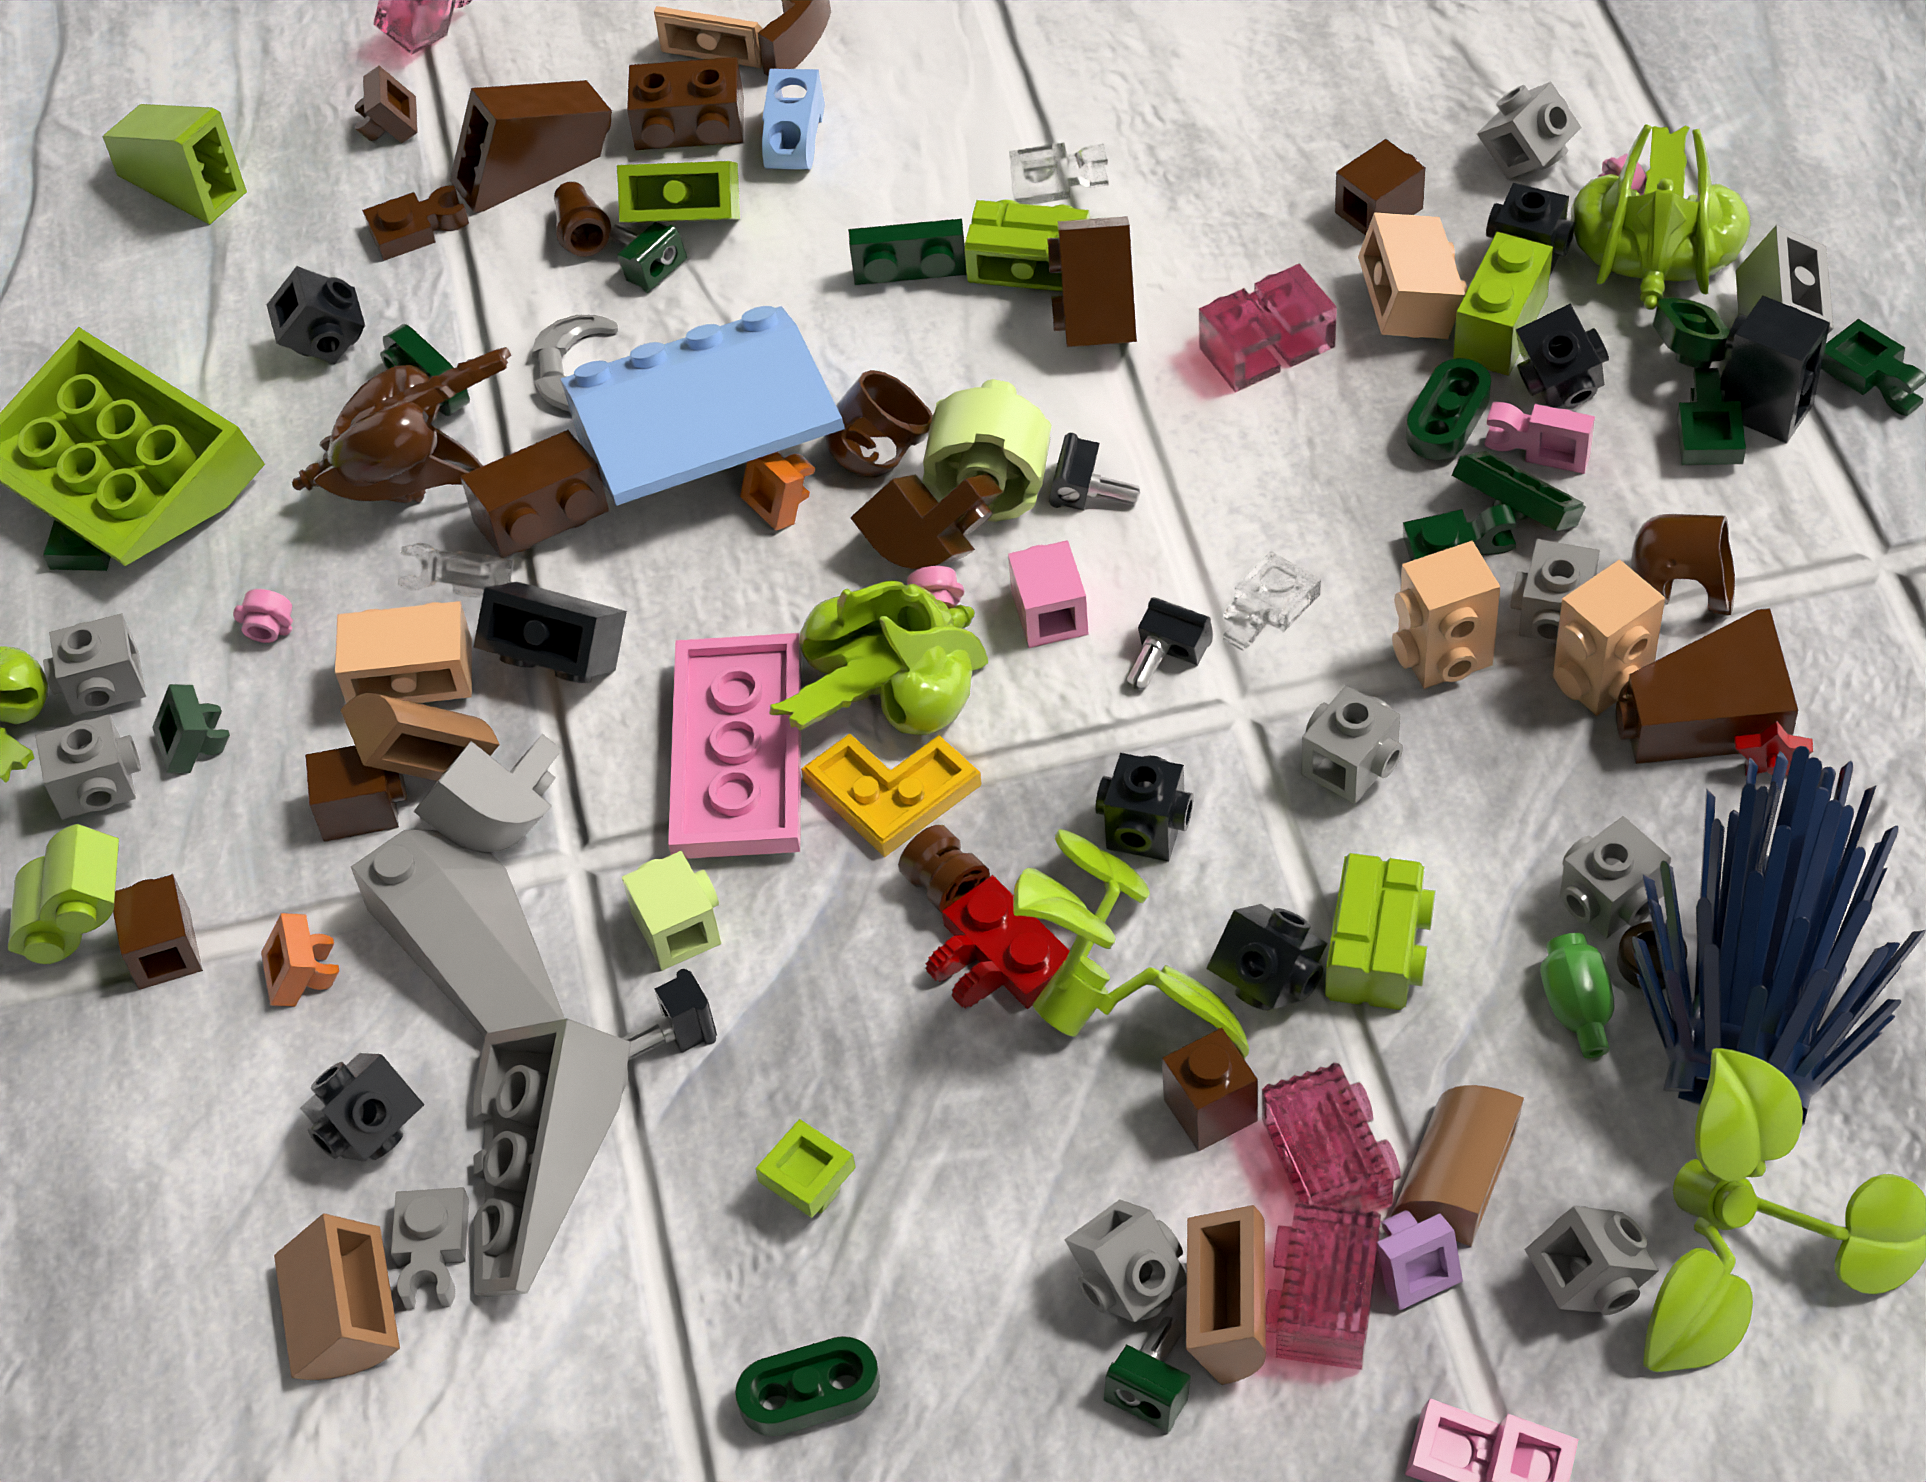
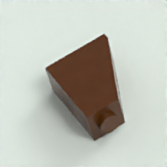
[449,80,612,212]
[1616,608,1799,764]

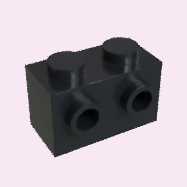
[1720,295,1830,444]
[473,581,627,683]

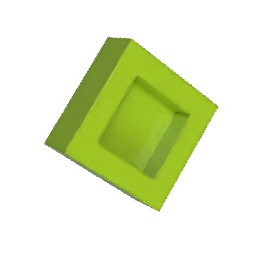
[755,1119,856,1218]

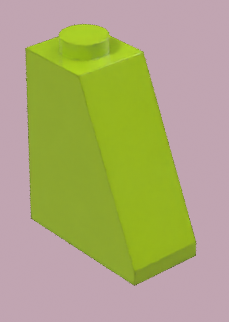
[102,104,247,225]

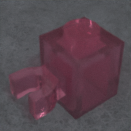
[373,0,472,55]

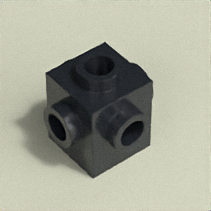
[1486,182,1575,276]
[266,266,365,364]
[1516,303,1609,408]
[1095,752,1194,862]
[1206,904,1328,1011]
[300,1053,424,1161]

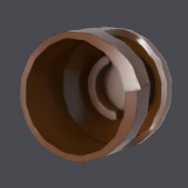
[825,370,933,478]
[1631,514,1735,615]

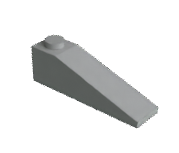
[351,830,565,1038]
[473,1018,631,1297]

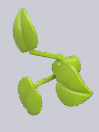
[1014,829,1249,1060]
[1643,1048,1926,1372]

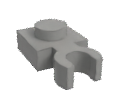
[391,1187,469,1310]

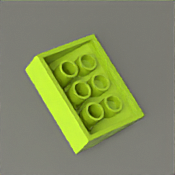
[0,327,265,566]

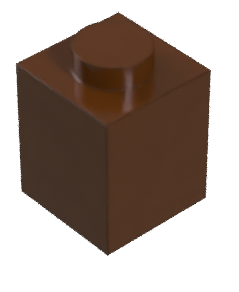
[1335,139,1426,236]
[305,745,407,842]
[113,874,203,990]
[1162,1028,1258,1152]

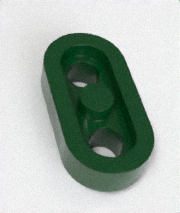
[1652,298,1730,368]
[380,324,470,416]
[1406,358,1491,460]
[735,1336,880,1436]

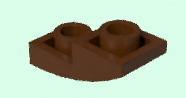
[758,0,831,76]

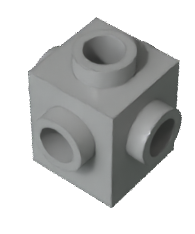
[1477,82,1582,179]
[1510,539,1600,644]
[43,613,146,716]
[1301,685,1403,804]
[35,714,141,820]
[1560,816,1671,939]
[1064,1199,1187,1322]
[1524,1206,1659,1315]

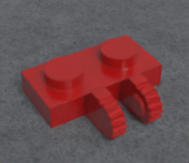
[925,875,1070,1009]

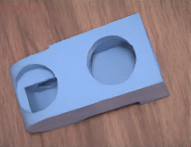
[762,69,825,170]

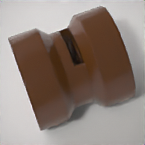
[898,825,990,913]

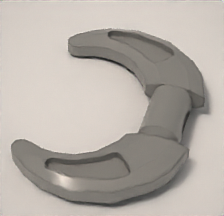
[532,315,618,412]

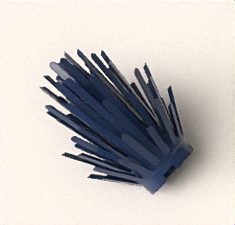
[1632,746,1926,1126]

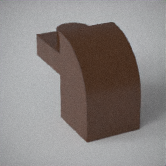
[850,474,1003,569]

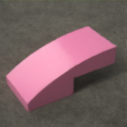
[1405,1398,1579,1482]

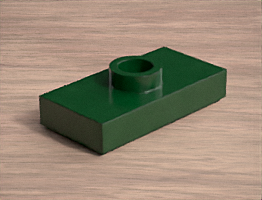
[1451,451,1586,531]

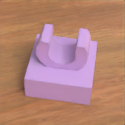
[1377,1210,1463,1310]

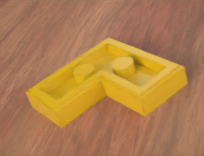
[801,733,982,858]

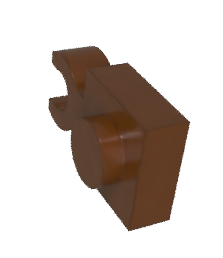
[362,185,469,261]

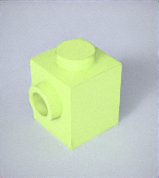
[622,850,721,970]

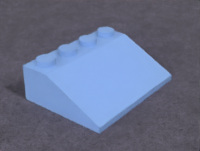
[560,306,845,506]

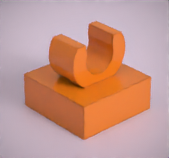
[740,452,815,530]
[261,913,340,1007]

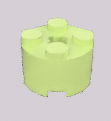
[922,379,1052,522]

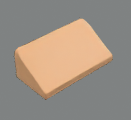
[654,6,763,68]

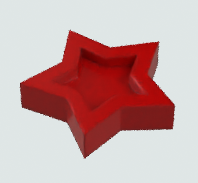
[1735,722,1813,776]

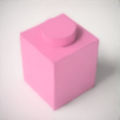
[1008,540,1089,648]

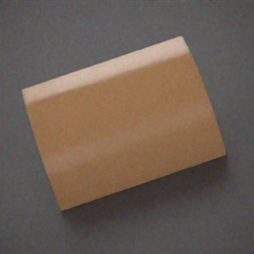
[340,693,500,781]
[1391,1085,1524,1247]
[1186,1205,1266,1385]
[274,1213,400,1380]

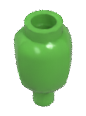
[1540,933,1615,1059]

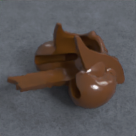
[292,347,512,503]

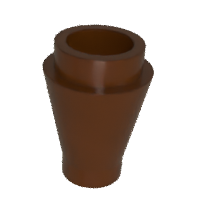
[554,182,611,257]

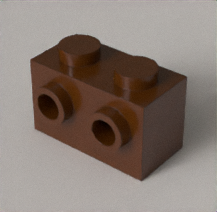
[627,57,744,150]
[1047,216,1137,347]
[460,429,609,558]

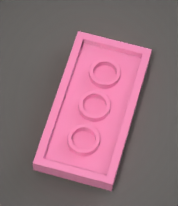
[668,633,802,859]

